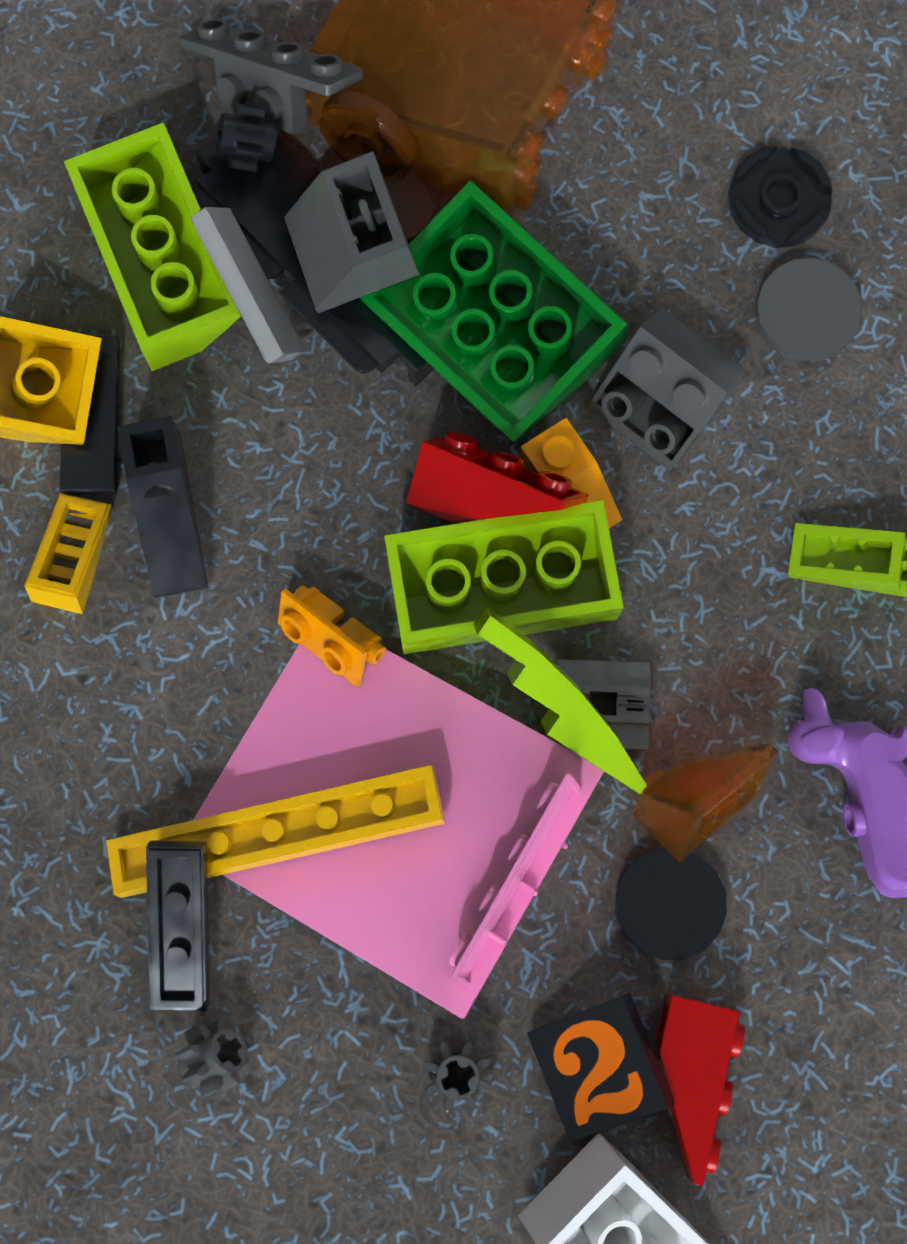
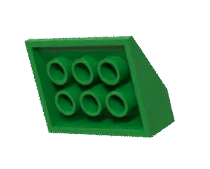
[359,180,627,444]

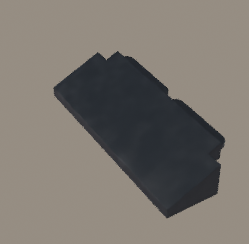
[194,130,434,387]

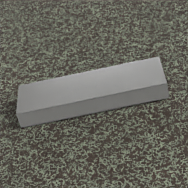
[191,207,305,364]

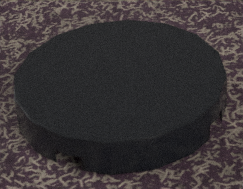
[728,146,832,248]
[615,848,727,960]

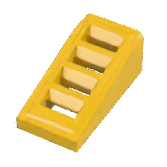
[24,493,113,614]

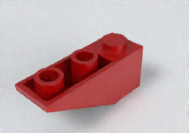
[406,432,589,523]
[654,994,745,1186]

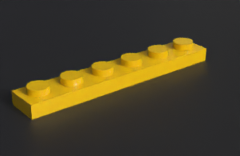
[106,765,446,898]

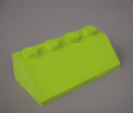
[64,122,242,371]
[384,500,624,655]

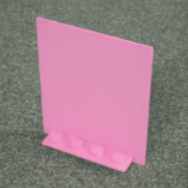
[193,623,604,1019]

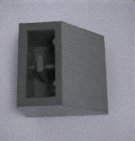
[284,152,419,313]
[587,308,748,472]

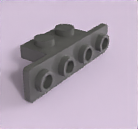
[179,19,363,135]

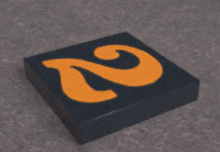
[527,993,675,1142]

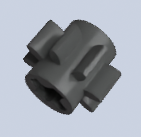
[175,1019,249,1097]
[424,1040,492,1112]

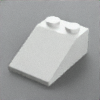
[518,1132,709,1244]

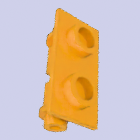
[278,585,386,688]

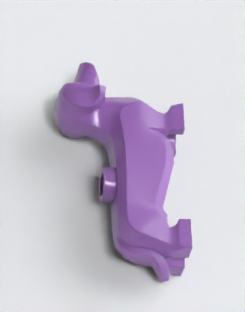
[787,687,907,898]

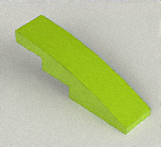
[788,523,907,597]
[473,606,647,795]

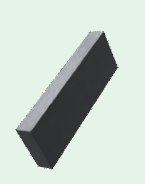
[60,336,120,495]
[146,841,210,1011]

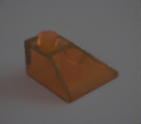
[633,743,778,863]

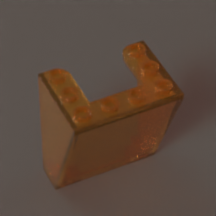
[305,0,619,218]

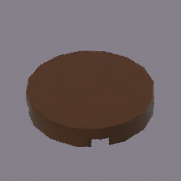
[319,90,419,182]

